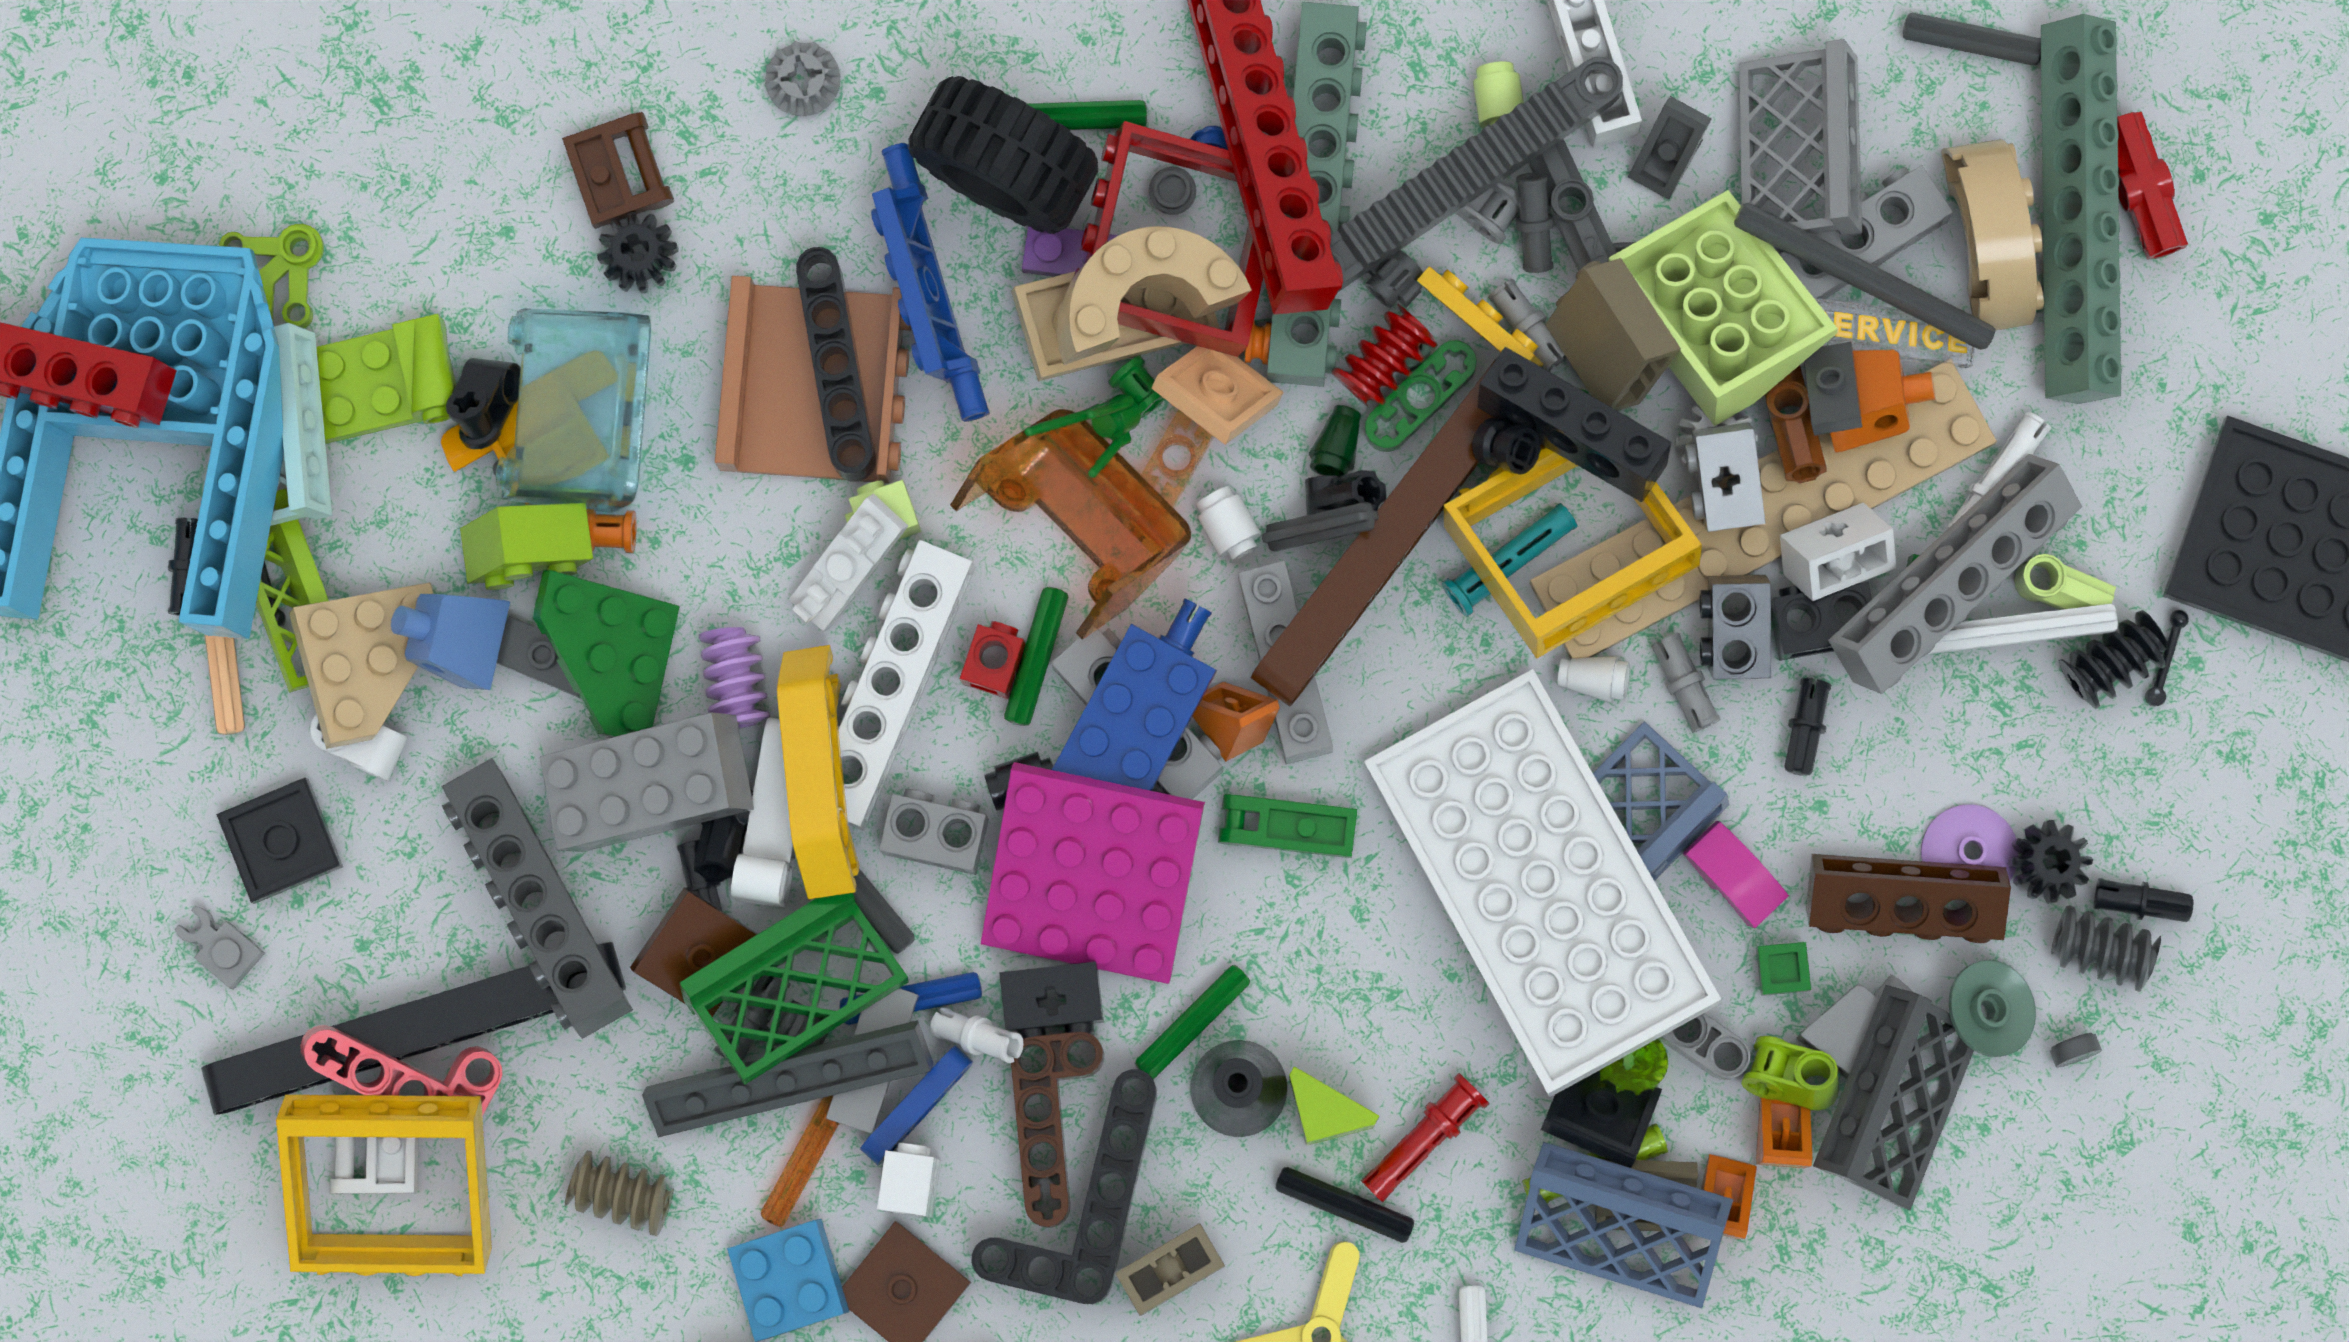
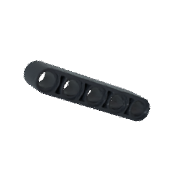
[796,247,876,482]

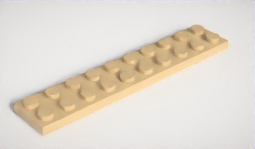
[1529,358,1997,659]

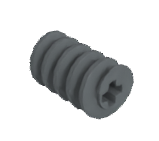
[2051,905,2161,992]

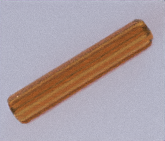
[761,1095,839,1227]

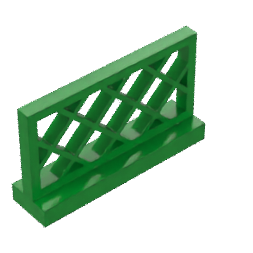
[679,893,909,1085]

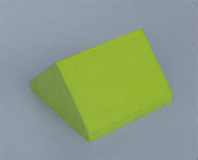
[1289,1066,1379,1146]

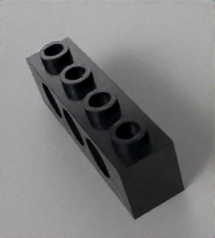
[1477,347,1671,502]

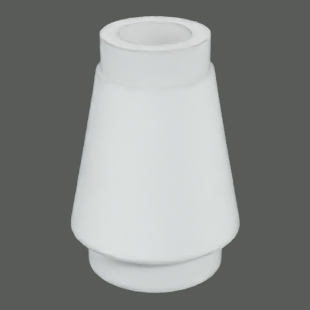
[1558,656,1630,703]

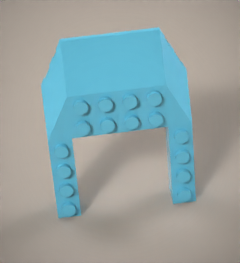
[0,237,284,639]

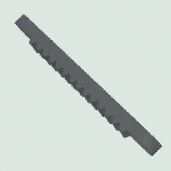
[1301,57,1623,293]

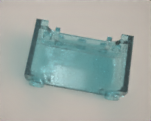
[496,308,651,513]

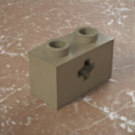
[1115,1223,1225,1316]

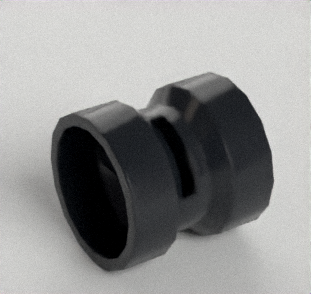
[1472,418,1540,475]

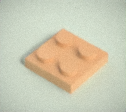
[1151,346,1284,445]

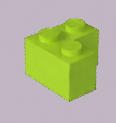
[460,503,593,590]

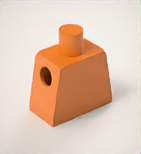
[1830,349,1936,453]

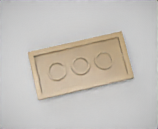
[1011,271,1220,381]

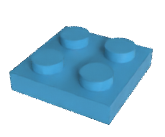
[727,1219,849,1342]

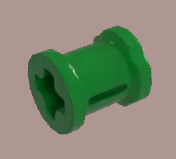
[1108,355,1166,418]

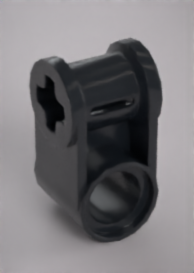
[446,358,523,449]

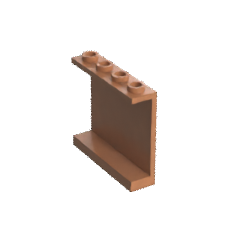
[715,276,912,483]

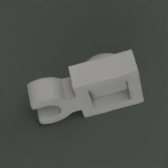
[175,906,265,990]

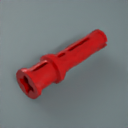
[1361,1073,1490,1203]

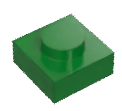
[1756,942,1811,996]

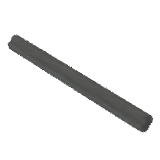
[1734,203,1996,350]

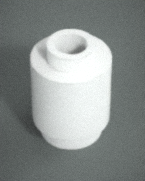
[1196,486,1261,561]

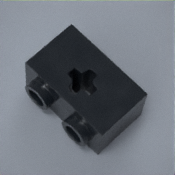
[999,962,1104,1039]

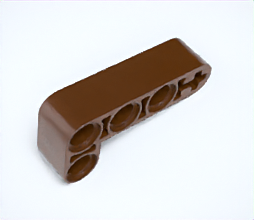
[1011,1032,1105,1228]

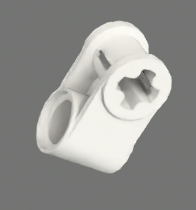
[309,714,408,781]

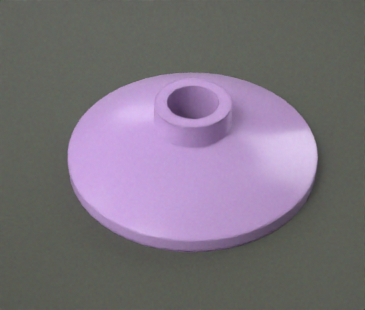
[1921,804,2019,881]

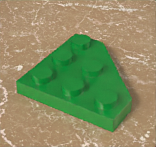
[532,570,680,738]

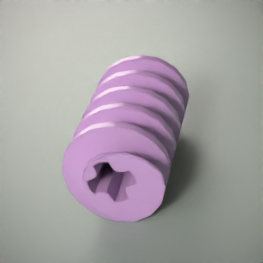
[699,627,770,729]

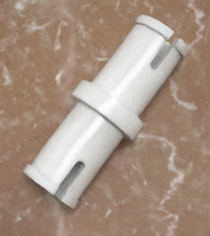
[930,1008,1024,1063]

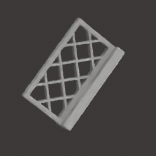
[1739,39,1862,236]

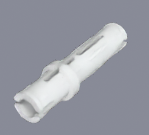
[1946,412,2051,530]

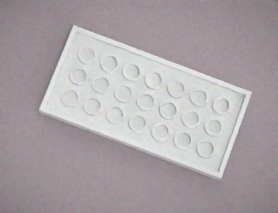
[1364,669,1722,1097]

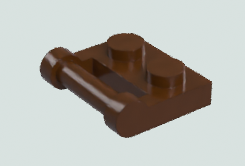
[562,112,674,229]

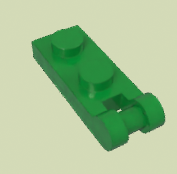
[1218,794,1357,859]

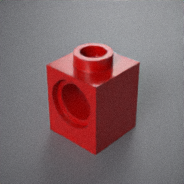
[959,621,1026,699]

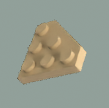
[289,582,433,749]

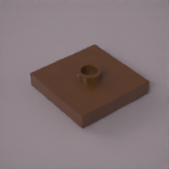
[630,887,758,1017]
[842,1221,972,1342]

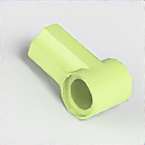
[2014,554,2116,610]

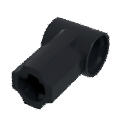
[1305,470,1386,515]
[693,790,753,882]

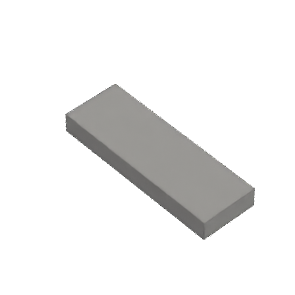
[826,980,919,1134]

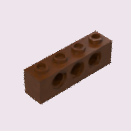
[1806,854,2011,943]

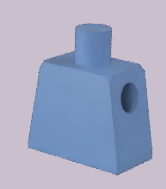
[391,594,510,690]

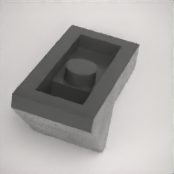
[1628,96,1712,199]

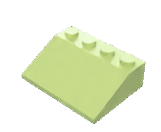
[1608,190,1838,426]

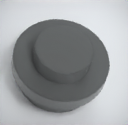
[1149,167,1196,215]

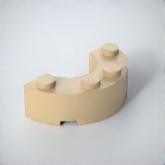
[1941,139,2044,330]
[1057,226,1252,365]

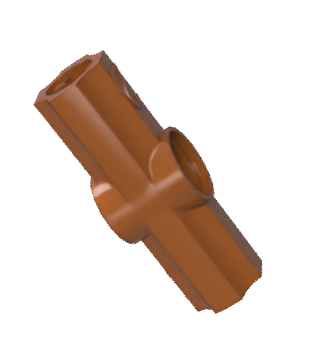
[1764,365,1827,484]

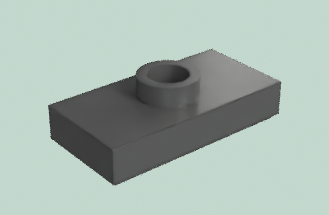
[1805,342,1863,436]
[496,616,580,698]

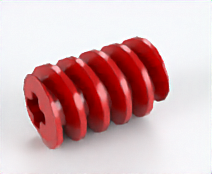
[1332,304,1438,407]

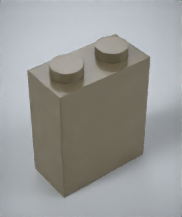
[1545,258,1681,411]

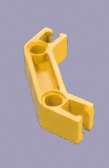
[777,645,860,899]

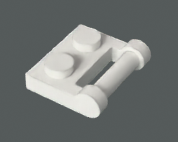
[330,1095,418,1194]

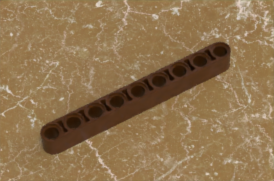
[1251,357,1498,707]

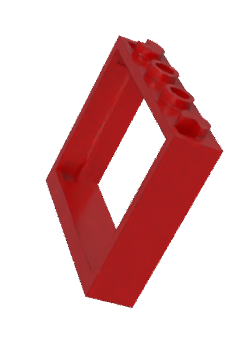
[1074,121,1281,357]

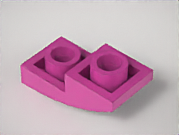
[1682,821,1789,928]

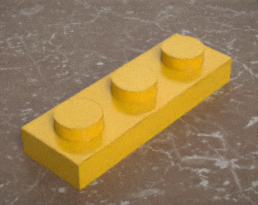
[1417,266,1543,367]

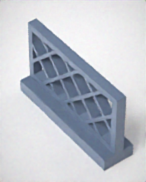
[1593,721,1729,881]
[1514,1142,1733,1308]

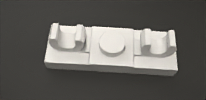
[789,494,908,631]

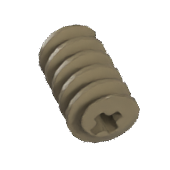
[565,1150,674,1236]

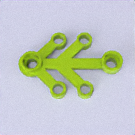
[219,224,324,328]

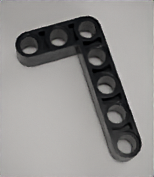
[971,1069,1157,1305]

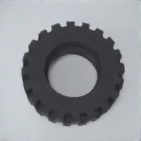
[908,76,1098,234]

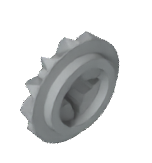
[765,41,840,116]

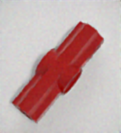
[2117,111,2188,260]

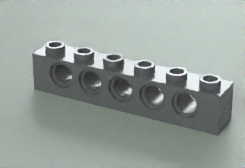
[441,758,633,1039]

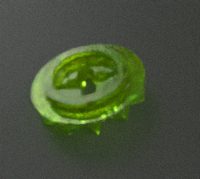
[1599,1039,1668,1096]

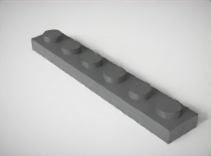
[642,1020,934,1138]

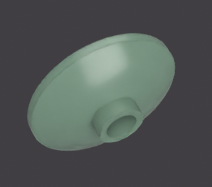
[1949,960,2036,1057]

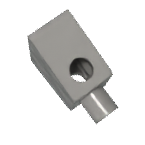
[1796,974,1913,1080]

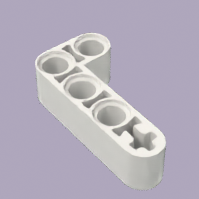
[731,717,796,909]

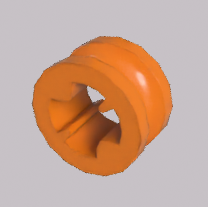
[1245,321,1272,365]

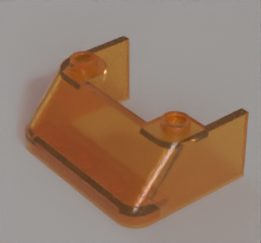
[950,409,1191,640]

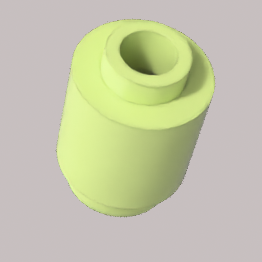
[1473,61,1524,128]

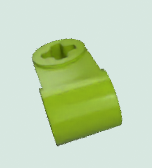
[1741,1036,1839,1111]

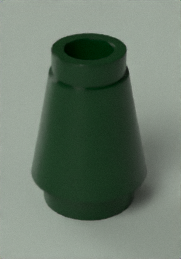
[1309,405,1362,476]

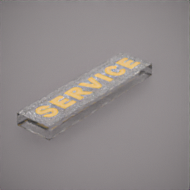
[1813,297,1975,368]

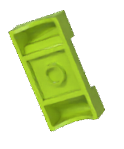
[316,314,457,444]

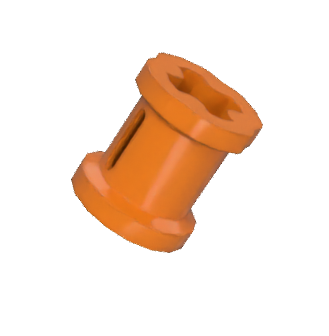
[586,509,637,553]

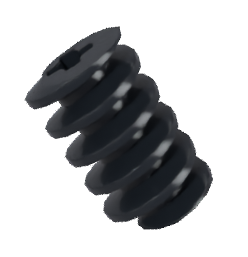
[2058,610,2168,709]

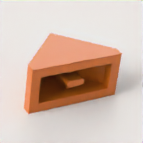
[1192,682,1280,762]
[1755,1097,1813,1169]
[1701,1154,1757,1240]

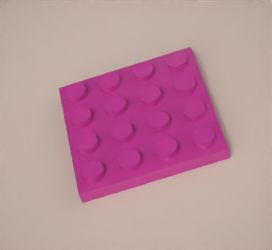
[981,762,1205,984]

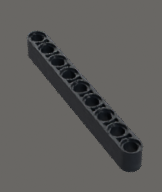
[201,942,626,1115]

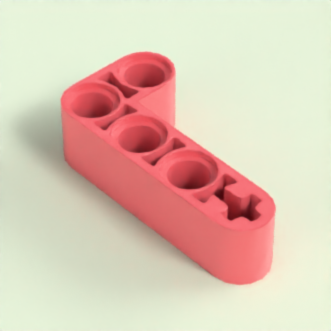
[300,1025,503,1139]

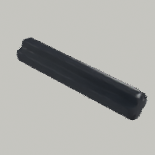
[1275,1167,1414,1243]

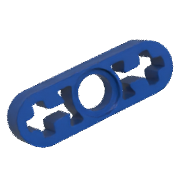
[860,1045,973,1166]

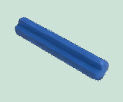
[839,972,982,1025]

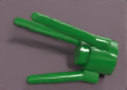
[1024,394,1141,478]

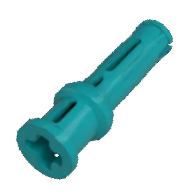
[1442,503,1578,617]

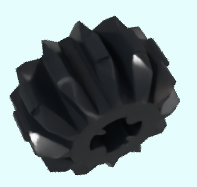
[597,212,679,294]
[2007,820,2093,904]

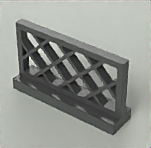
[1813,985,1974,1210]

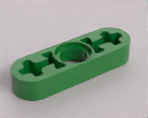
[1365,340,1477,452]

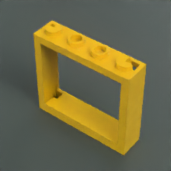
[1444,445,1702,659]
[276,1095,492,1277]

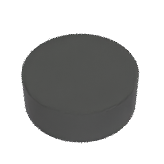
[2050,1033,2102,1068]

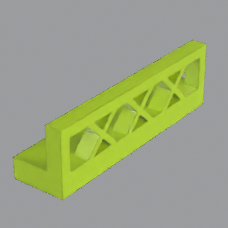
[256,488,329,693]

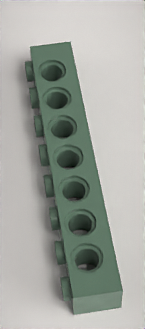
[1267,2,1367,387]
[2041,14,2122,404]

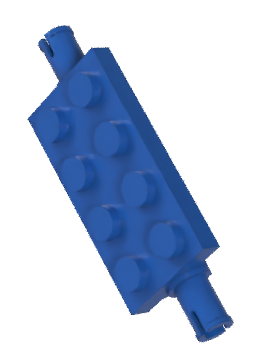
[871,143,990,422]
[1052,598,1217,791]

